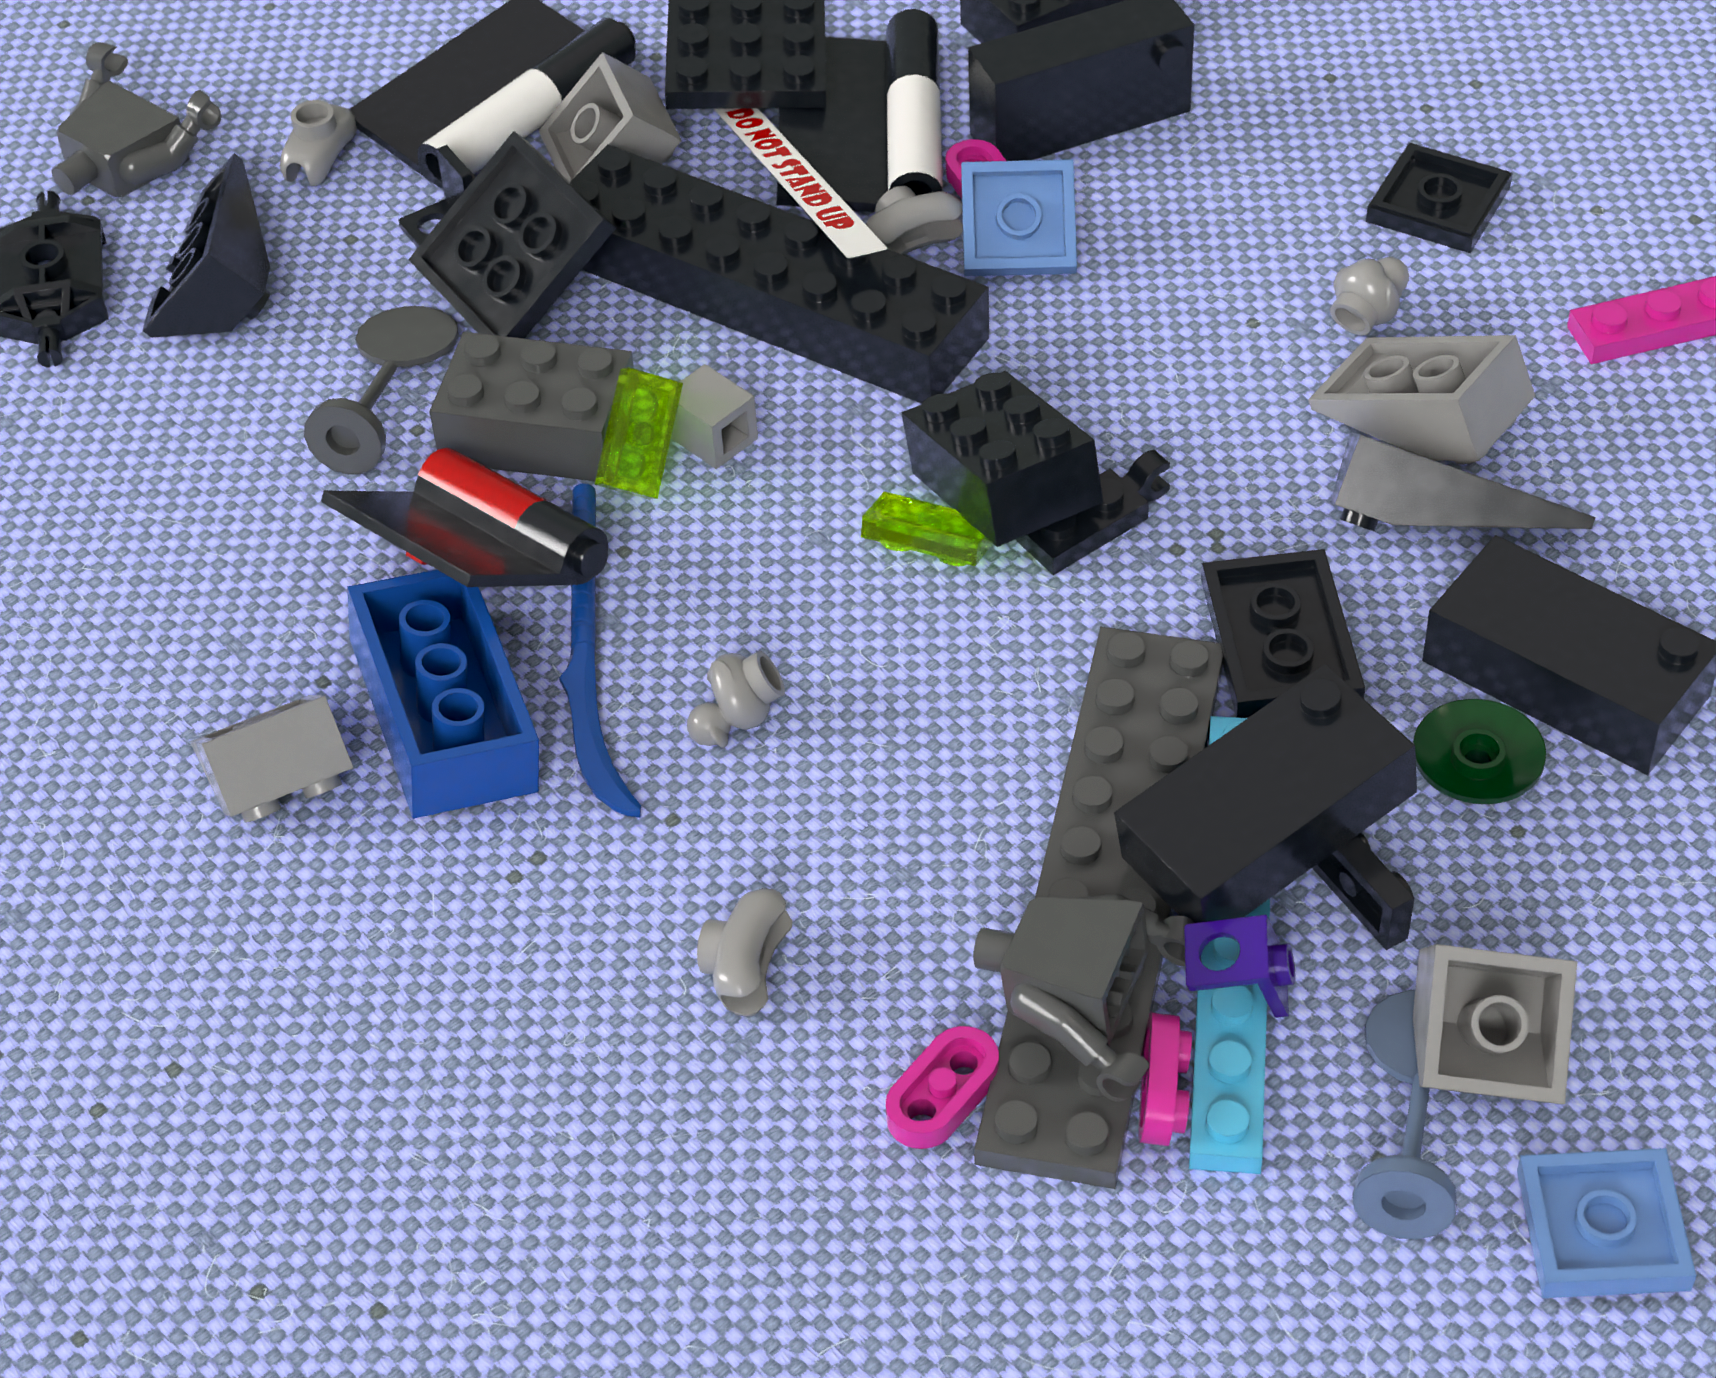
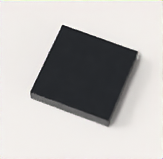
[1366,143,1513,254]

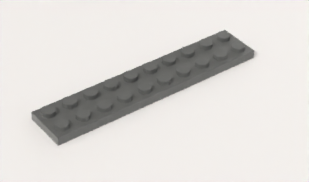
[974,626,1223,1189]

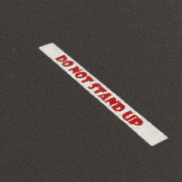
[714,108,887,259]

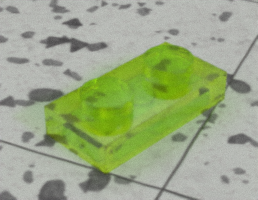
[594,367,683,499]
[861,491,993,566]

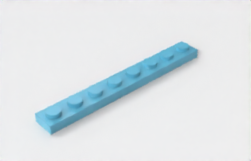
[1189,716,1270,1174]

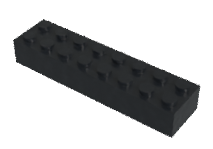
[570,144,989,404]

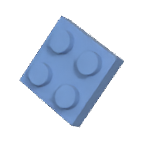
[961,159,1077,277]
[1517,1148,1696,1298]

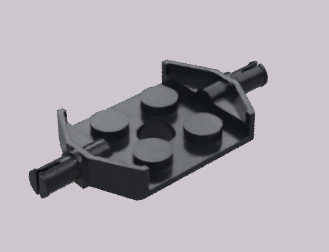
[0,191,109,367]

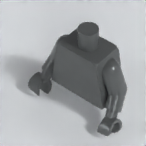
[51,42,221,197]
[973,893,1194,1102]

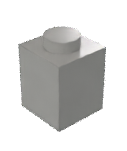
[663,364,758,469]

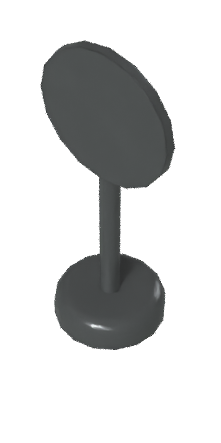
[304,306,458,475]

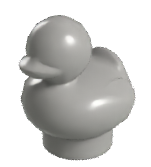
[1330,257,1409,335]
[687,651,785,748]

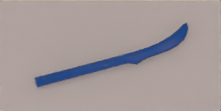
[559,483,641,818]

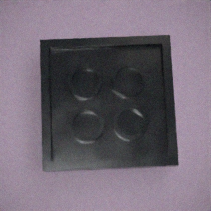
[665,0,826,109]
[408,131,616,339]

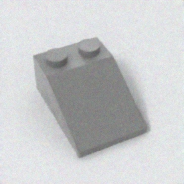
[1308,335,1535,464]

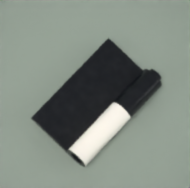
[349,0,636,190]
[776,9,943,212]

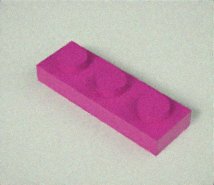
[1567,276,1716,364]

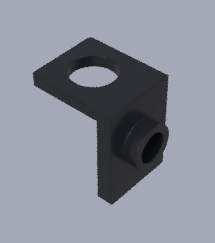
[398,145,475,248]

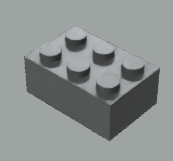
[429,332,638,483]

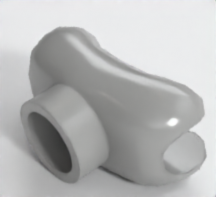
[280,100,357,187]
[866,186,963,255]
[697,888,792,1017]

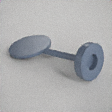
[1352,990,1457,1240]

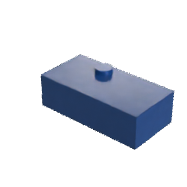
[347,570,539,819]

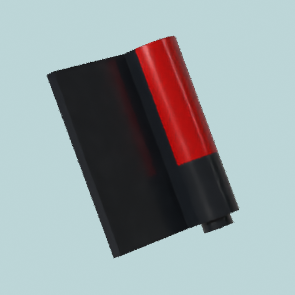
[321,447,609,587]

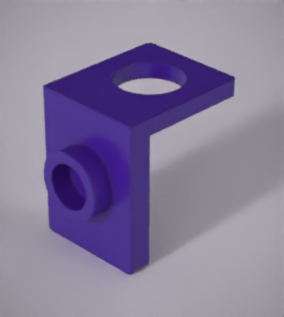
[1184,915,1296,1018]

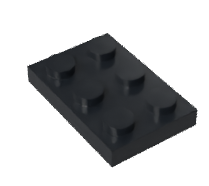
[1201,549,1365,718]

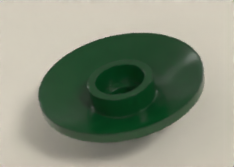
[1413,699,1546,804]

